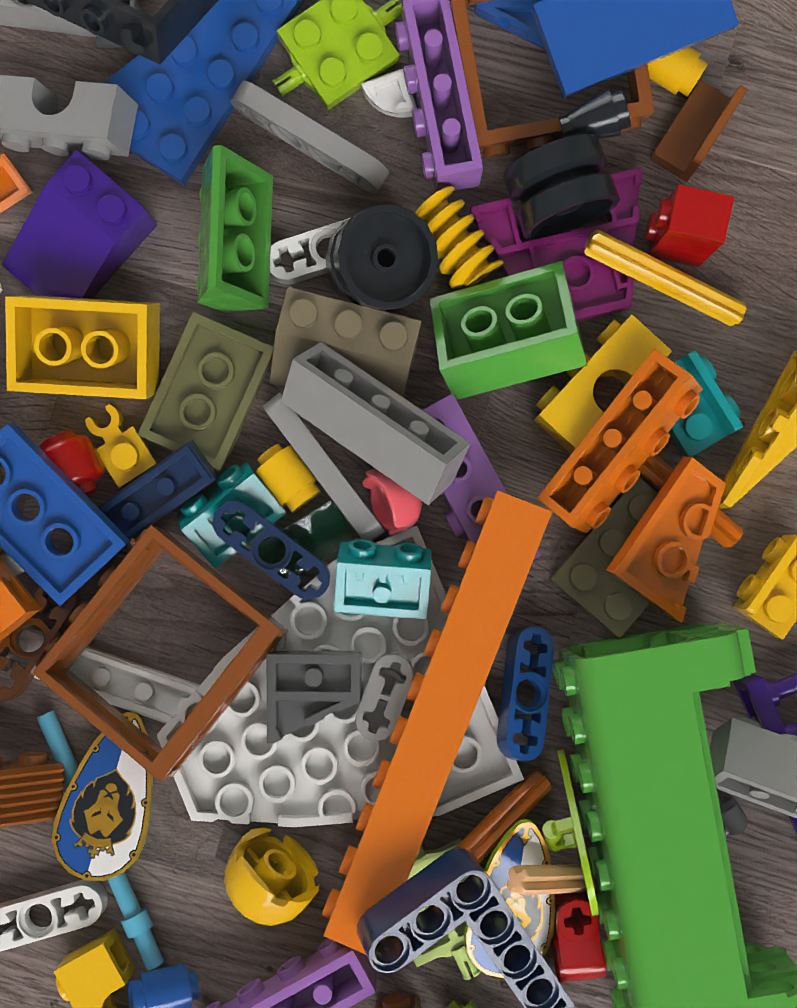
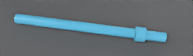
[37,710,164,970]

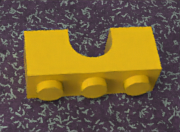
[534,314,672,454]
[53,928,136,1008]

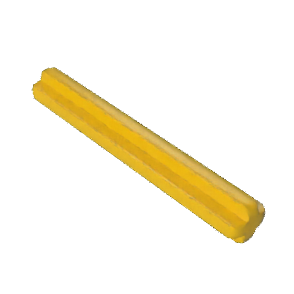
[584,230,747,326]

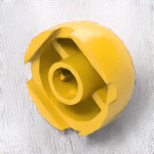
[224,827,319,926]

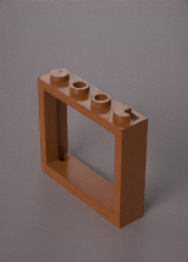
[449,0,655,158]
[33,525,288,782]

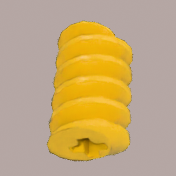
[415,186,504,290]

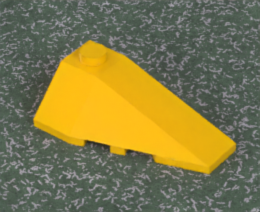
[719,350,797,509]

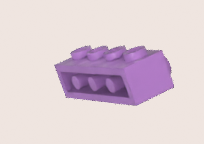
[395,0,483,193]
[422,394,541,559]
[205,938,377,1008]

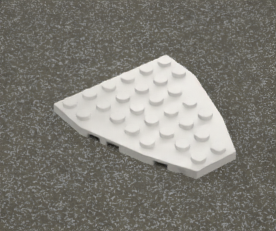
[157,526,524,827]

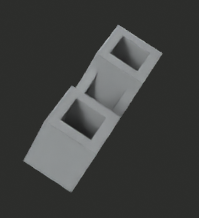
[0,75,138,160]

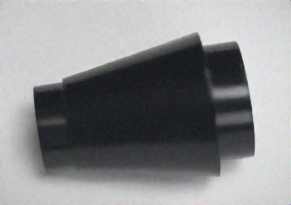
[559,89,631,139]

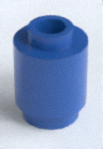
[127,963,199,1008]

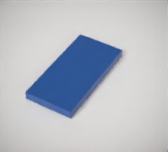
[531,0,739,99]

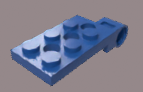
[0,422,130,606]

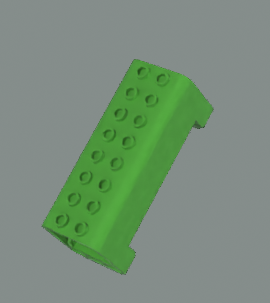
[553,622,797,1008]

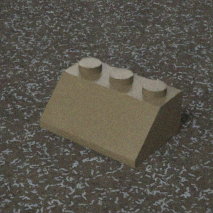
[269,287,422,398]

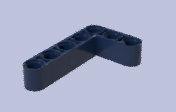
[357,848,576,1008]

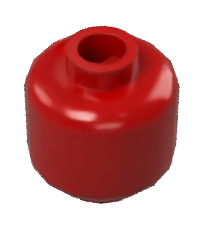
[39,430,105,496]

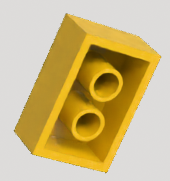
[5,295,160,399]

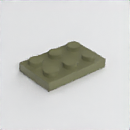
[137,312,274,472]
[549,478,658,638]

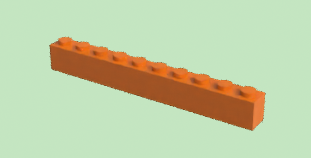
[322,490,552,954]

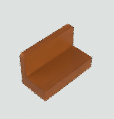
[650,79,748,182]

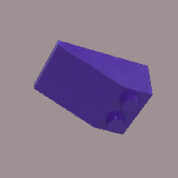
[1,149,157,299]

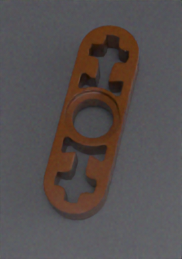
[0,586,81,701]

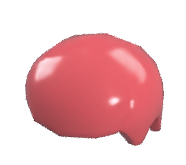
[362,468,423,535]

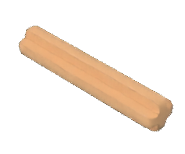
[506,864,596,896]

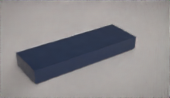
[98,440,219,541]

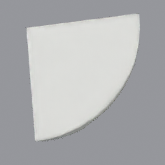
[361,69,417,118]

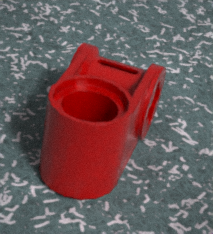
[551,892,606,983]

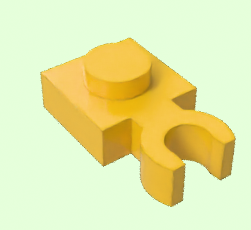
[85,404,159,489]

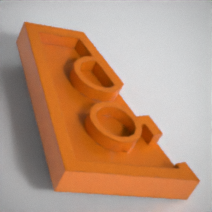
[606,456,726,623]

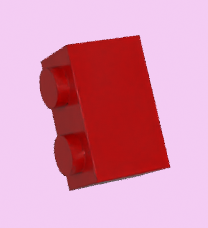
[644,184,734,267]

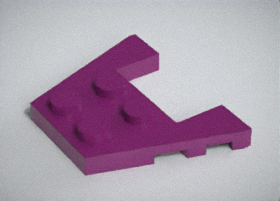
[470,167,642,322]

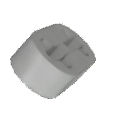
[355,652,414,741]

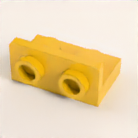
[733,534,797,640]

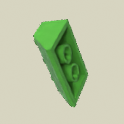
[196,145,273,312]
[430,261,587,400]

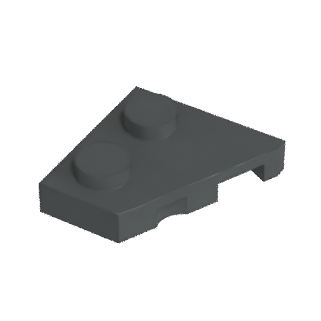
[266,651,362,743]

